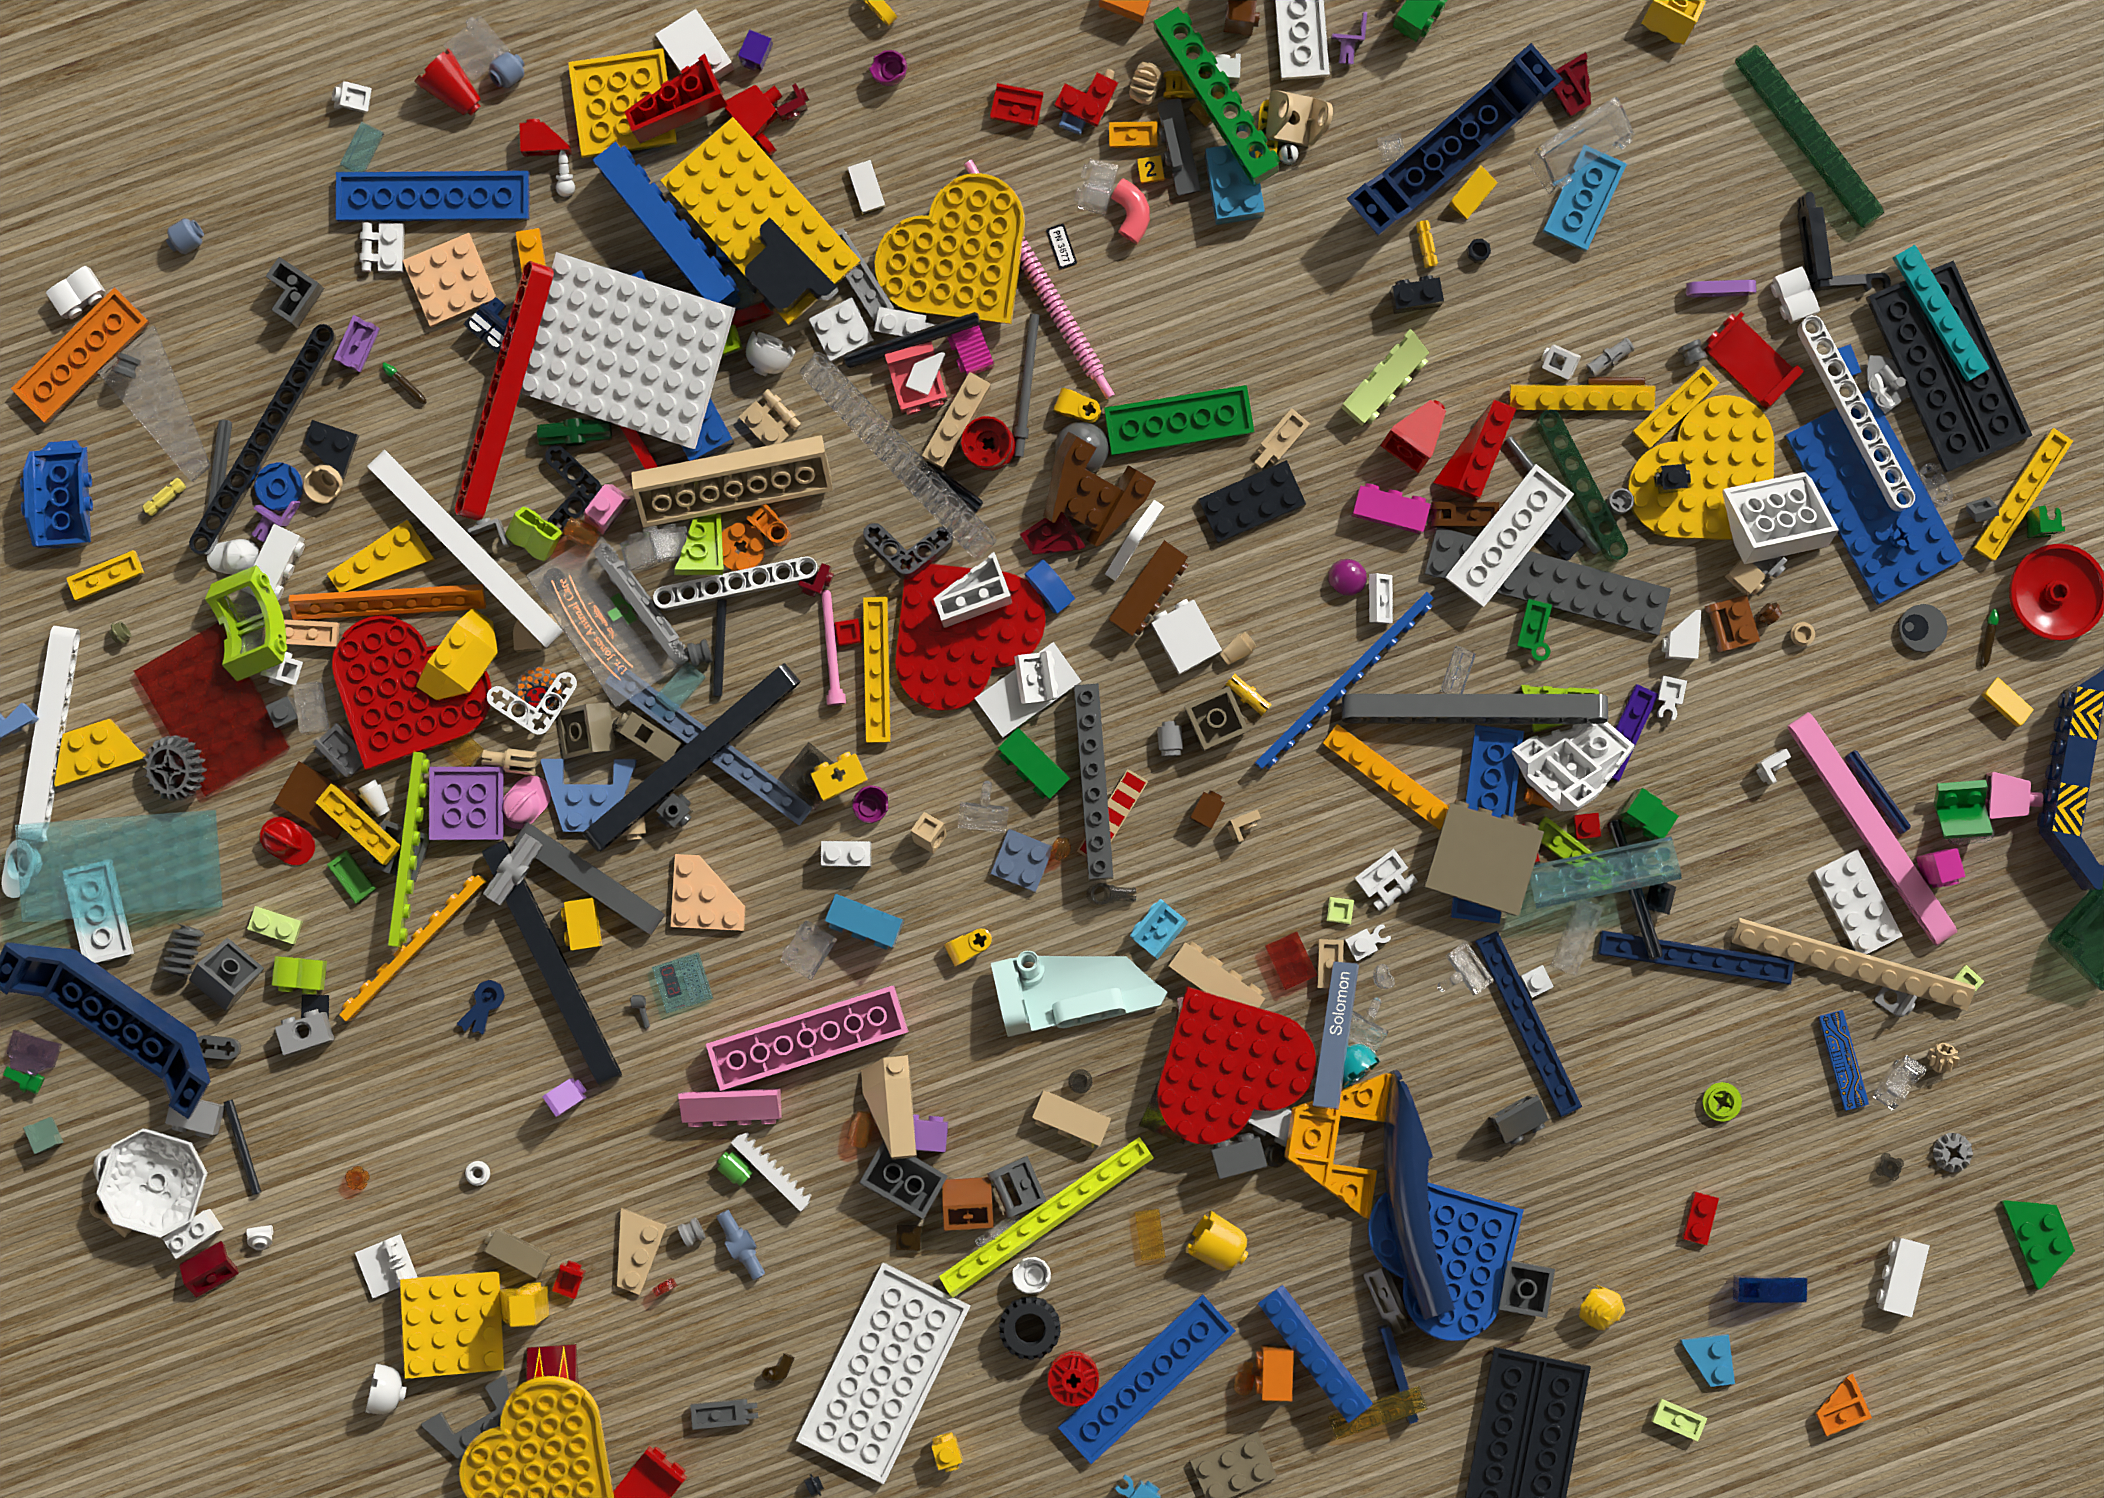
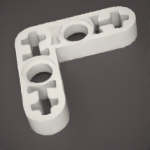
[1105,500,1165,581]
[487,672,577,735]

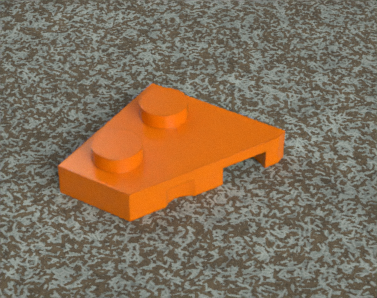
[1815,1374,1872,1436]

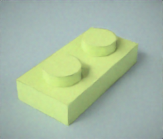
[247,906,303,944]
[1651,1398,1707,1441]

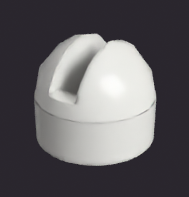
[1279,144,1298,165]

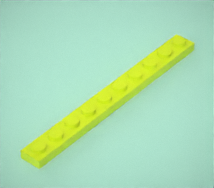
[939,1137,1154,1298]

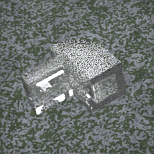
[1873,1055,1927,1110]

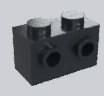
[1390,275,1444,314]

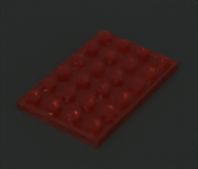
[134,623,291,797]

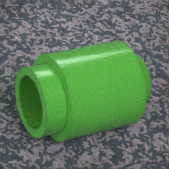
[717,1151,753,1187]

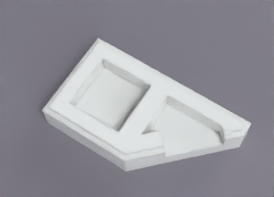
[906,352,945,396]

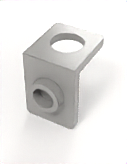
[467,518,510,548]
[1874,987,1917,1017]

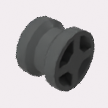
[1677,339,1708,367]
[112,352,141,379]
[687,639,712,667]

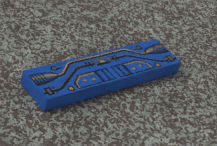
[1818,1010,1869,1111]

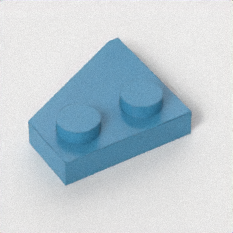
[1680,1334,1735,1387]

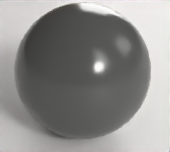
[1055,422,1109,473]

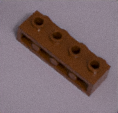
[1108,540,1189,638]

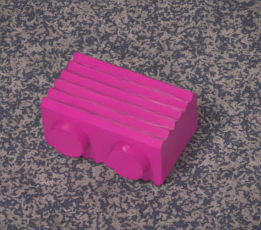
[947,325,994,376]

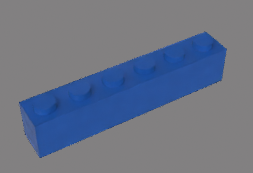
[1258,1285,1373,1423]

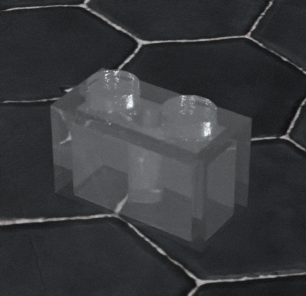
[293,681,329,735]

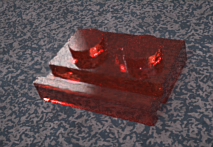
[1265,931,1317,990]

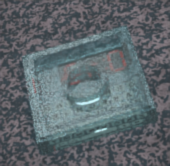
[652,952,714,1013]

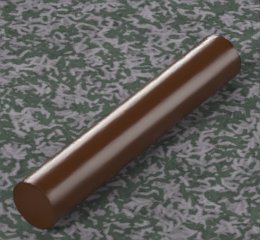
[1587,377,1645,385]

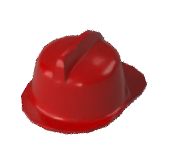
[260,817,315,865]

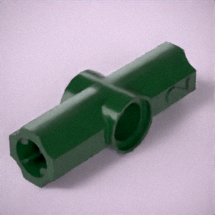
[537,418,612,446]

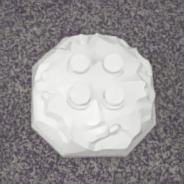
[97,1128,208,1238]

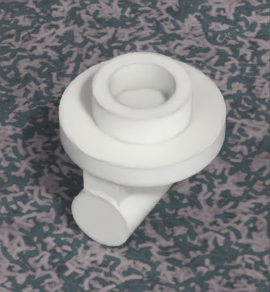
[247,1225,273,1250]

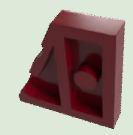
[1553,52,1592,118]
[1020,512,1086,555]

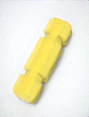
[142,478,186,516]

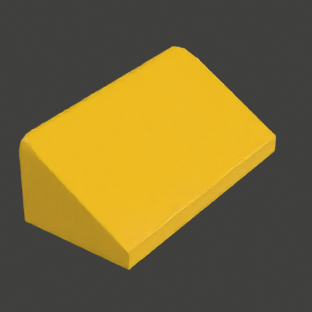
[1449,165,1498,220]
[1981,677,2034,727]

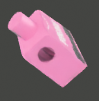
[584,484,632,535]

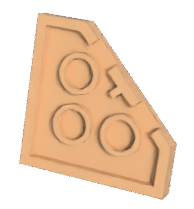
[671,854,746,931]

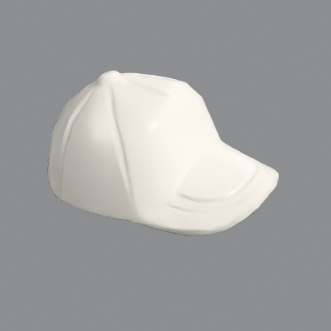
[207,539,259,575]

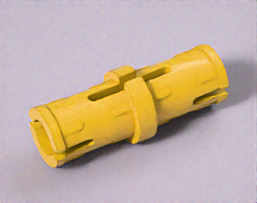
[1225,674,1272,716]

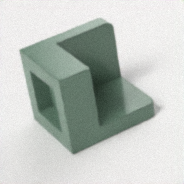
[23,1117,64,1154]

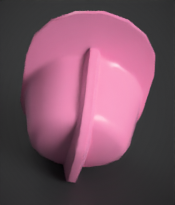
[503,776,551,829]

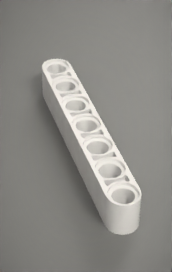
[653,557,819,610]

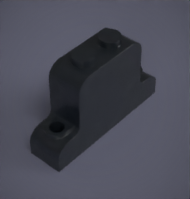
[745,217,838,313]

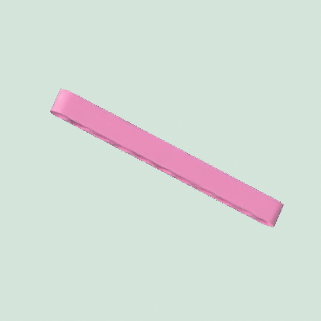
[1787,712,1957,946]

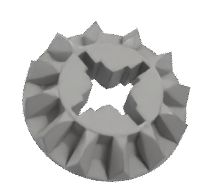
[1933,1133,1973,1172]

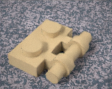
[739,389,801,446]

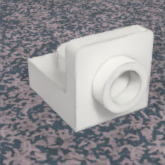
[332,81,372,113]
[1756,749,1791,785]

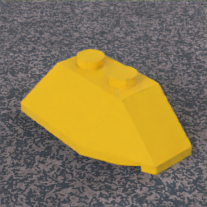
[416,608,498,700]

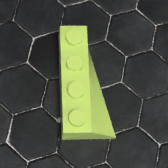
[1341,329,1429,426]

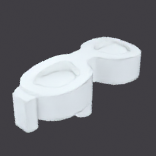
[1869,372,1895,408]

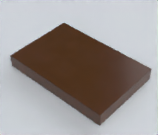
[273,761,362,840]

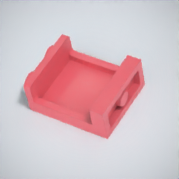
[885,342,948,415]

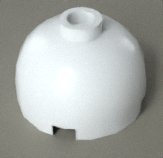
[746,332,795,376]
[366,1364,407,1414]

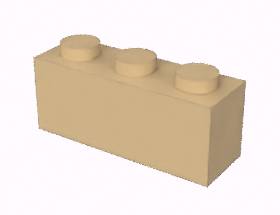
[1032,1090,1111,1148]

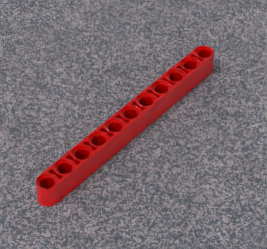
[455,261,554,521]

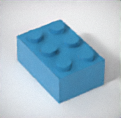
[1205,145,1265,225]

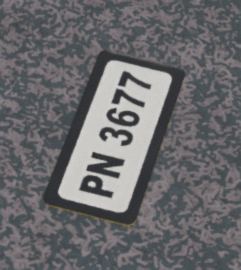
[1046,224,1077,269]

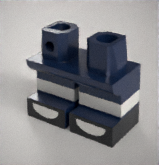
[463,297,510,355]

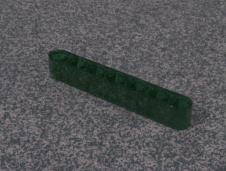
[1536,409,1628,562]

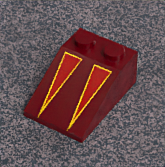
[527,1344,579,1384]

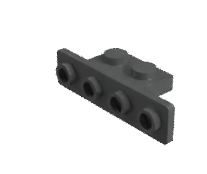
[1157,98,1201,196]

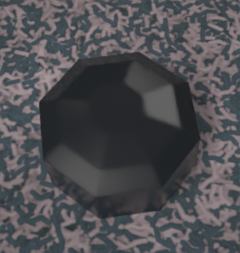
[1467,238,1491,263]

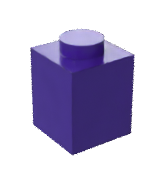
[738,29,773,71]

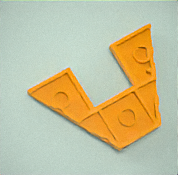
[1284,1073,1392,1219]

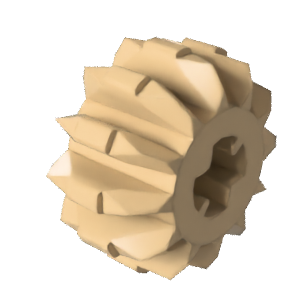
[1129,62,1163,105]

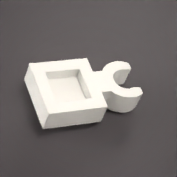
[1657,676,1687,721]
[1345,925,1391,961]

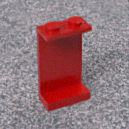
[1704,311,1804,409]
[613,1446,688,1498]

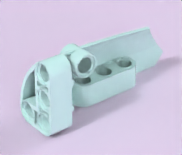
[991,951,1167,1037]

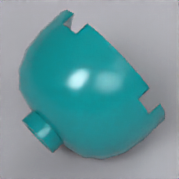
[1342,1044,1380,1089]

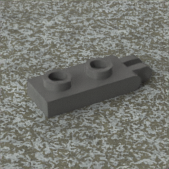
[690,1399,759,1429]

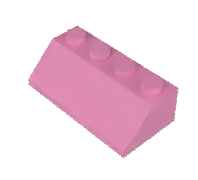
[678,1088,782,1127]

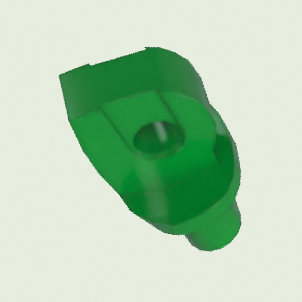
[3,1066,45,1095]

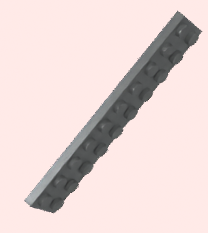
[1424,527,1671,636]

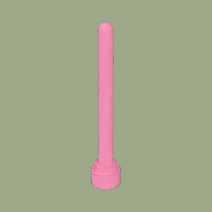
[822,590,846,706]

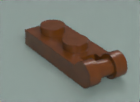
[1431,502,1499,528]

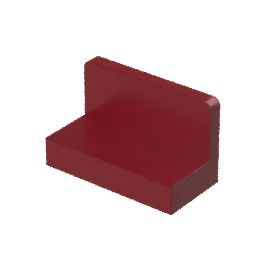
[179,1241,239,1298]

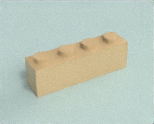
[922,372,991,471]
[1168,941,1265,1008]

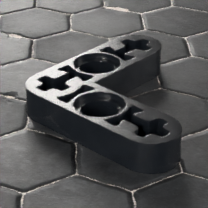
[545,445,603,536]
[863,523,953,580]

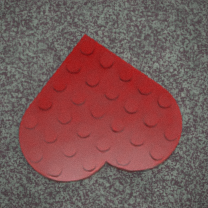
[895,564,1046,711]
[332,615,493,771]
[1157,987,1316,1144]

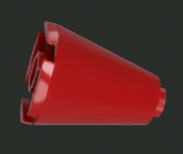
[414,48,481,116]

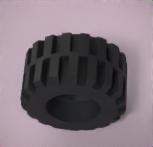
[999,1296,1061,1360]

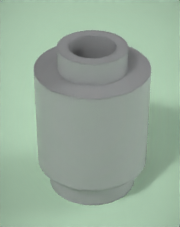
[1157,721,1183,757]

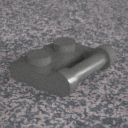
[987,1156,1047,1219]

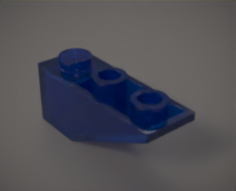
[1733,1275,1807,1303]

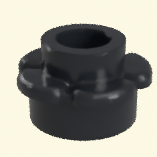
[804,1474,824,1498]

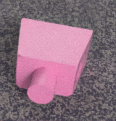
[1985,772,2043,819]

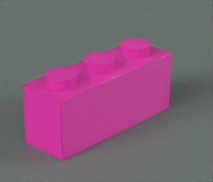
[1351,483,1431,535]
[1916,848,1966,888]

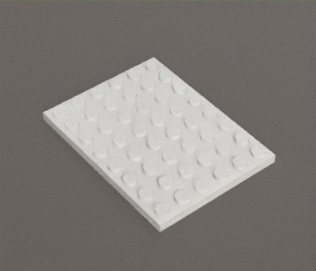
[520,252,735,449]

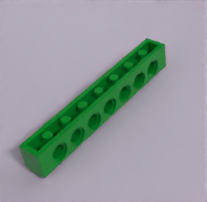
[1154,6,1280,187]

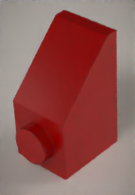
[519,119,572,157]

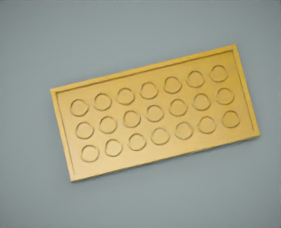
[660,117,861,326]

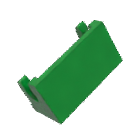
[2026,506,2065,538]

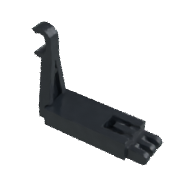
[1797,192,1891,292]

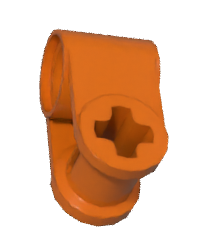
[746,504,791,547]

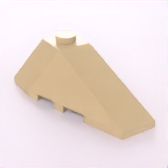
[861,1055,917,1159]

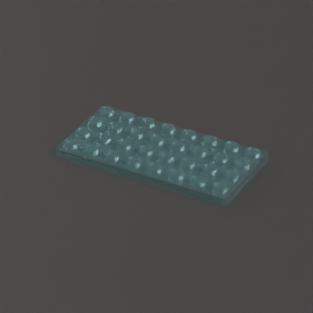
[15,810,223,923]

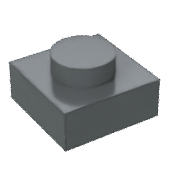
[1966,497,1999,522]

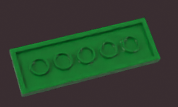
[1104,385,1255,456]

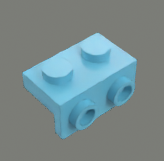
[1130,899,1188,960]

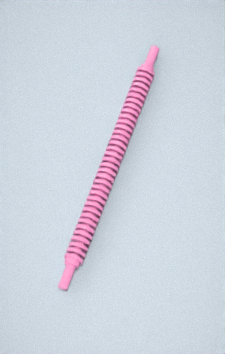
[964,160,1115,399]

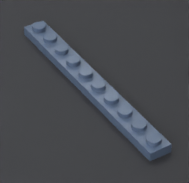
[605,663,814,826]

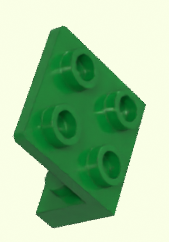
[1934,780,1993,839]

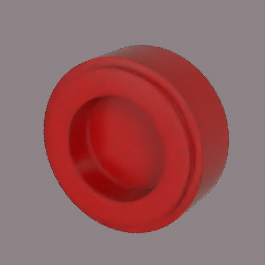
[755,132,777,156]

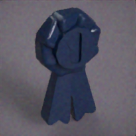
[457,980,505,1034]

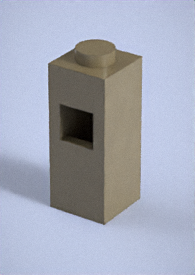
[616,710,681,762]
[484,1228,551,1278]

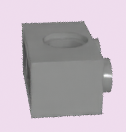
[275,1009,335,1055]

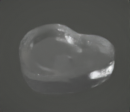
[1373,964,1395,990]

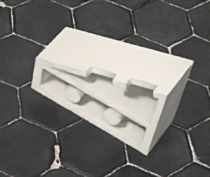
[934,552,1012,628]

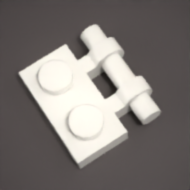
[359,222,405,273]
[1354,849,1418,911]

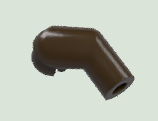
[762,1353,795,1383]

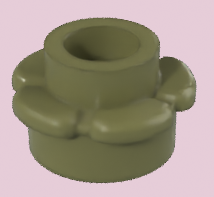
[109,621,131,644]

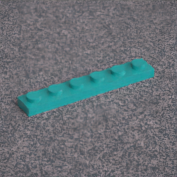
[1892,245,1990,382]

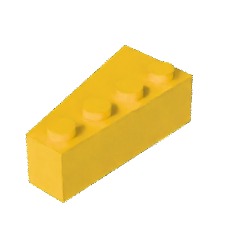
[500,1282,549,1327]

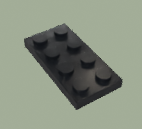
[1198,460,1306,543]

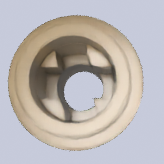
[1220,631,1257,665]

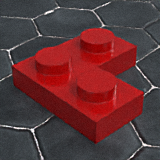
[1054,72,1118,127]

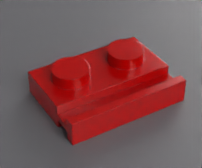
[990,83,1044,128]

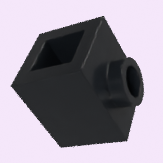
[1654,464,1691,494]

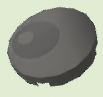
[1898,604,1948,652]

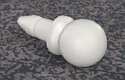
[556,150,575,197]

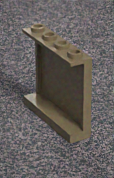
[1423,800,1544,916]

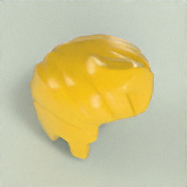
[1579,1285,1625,1331]

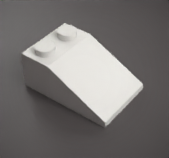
[655,9,734,80]

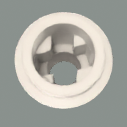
[358,780,390,817]

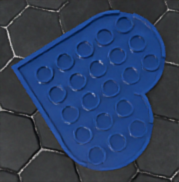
[1368,1183,1524,1341]

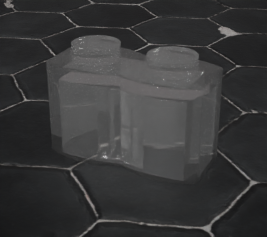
[1074,158,1118,215]

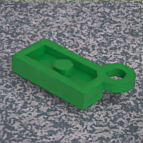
[1516,599,1552,661]

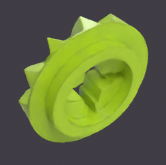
[1702,1082,1742,1121]

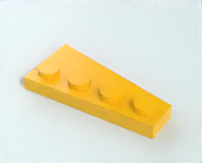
[327,520,435,592]

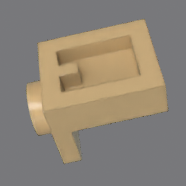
[1227,809,1261,843]

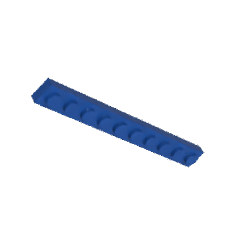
[1254,592,1434,770]

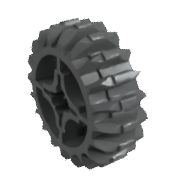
[142,735,207,801]

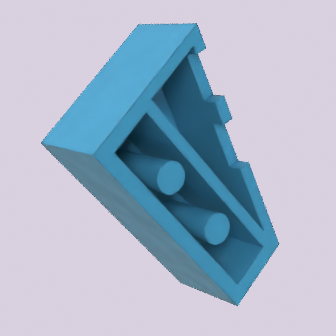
[825,894,905,950]

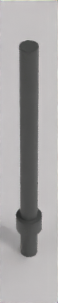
[1014,314,1039,458]
[1504,436,1602,555]

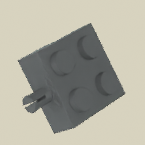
[367,819,431,882]

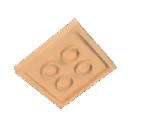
[402,233,497,328]

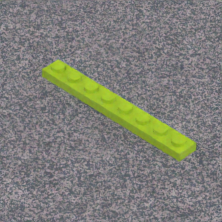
[388,752,430,948]

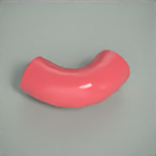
[1111,178,1150,244]

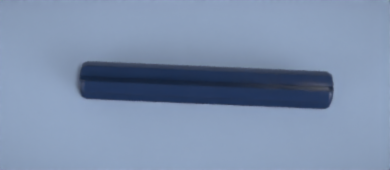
[1845,750,1911,834]

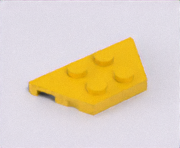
[54,719,146,787]

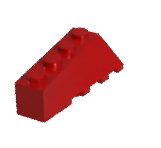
[624,53,728,144]
[1433,400,1516,501]

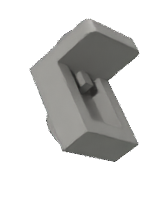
[1753,557,1787,579]

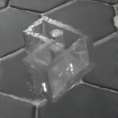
[620,524,688,571]

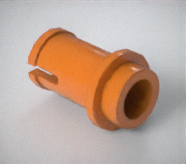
[1523,787,1553,809]

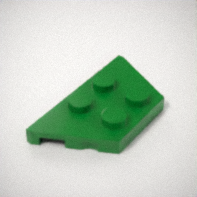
[2001,1200,2075,1290]

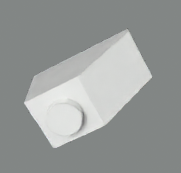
[1662,610,1701,661]

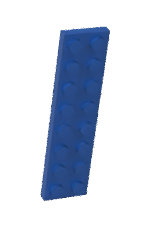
[336,171,530,222]
[1450,725,1524,924]
[1058,1294,1236,1464]

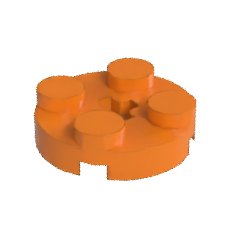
[722,523,765,571]

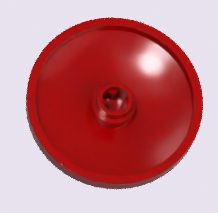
[2009,543,2104,641]

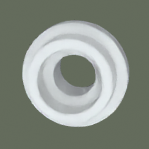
[465,1161,490,1186]

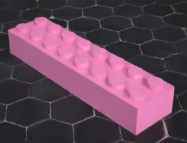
[706,985,909,1091]

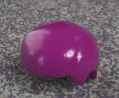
[869,50,907,86]
[1328,559,1367,596]
[852,785,888,823]

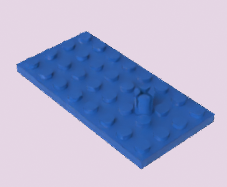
[1784,390,1964,605]

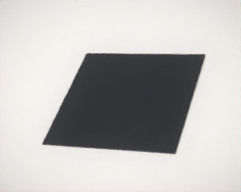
[301,995,329,1019]

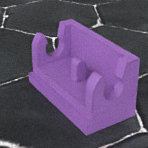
[334,315,380,373]

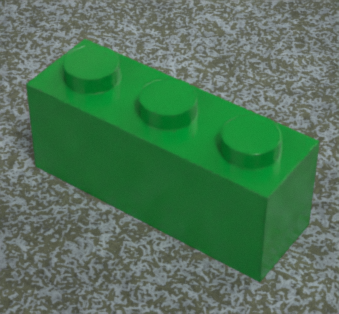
[998,728,1070,800]

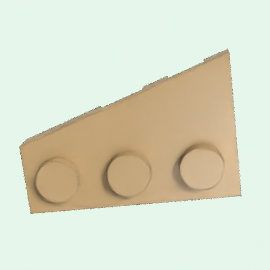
[617,1208,667,1295]

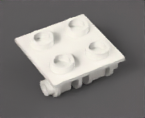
[355,1234,417,1298]

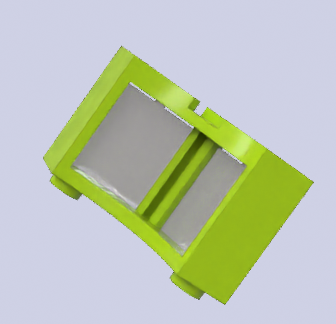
[205,565,287,681]

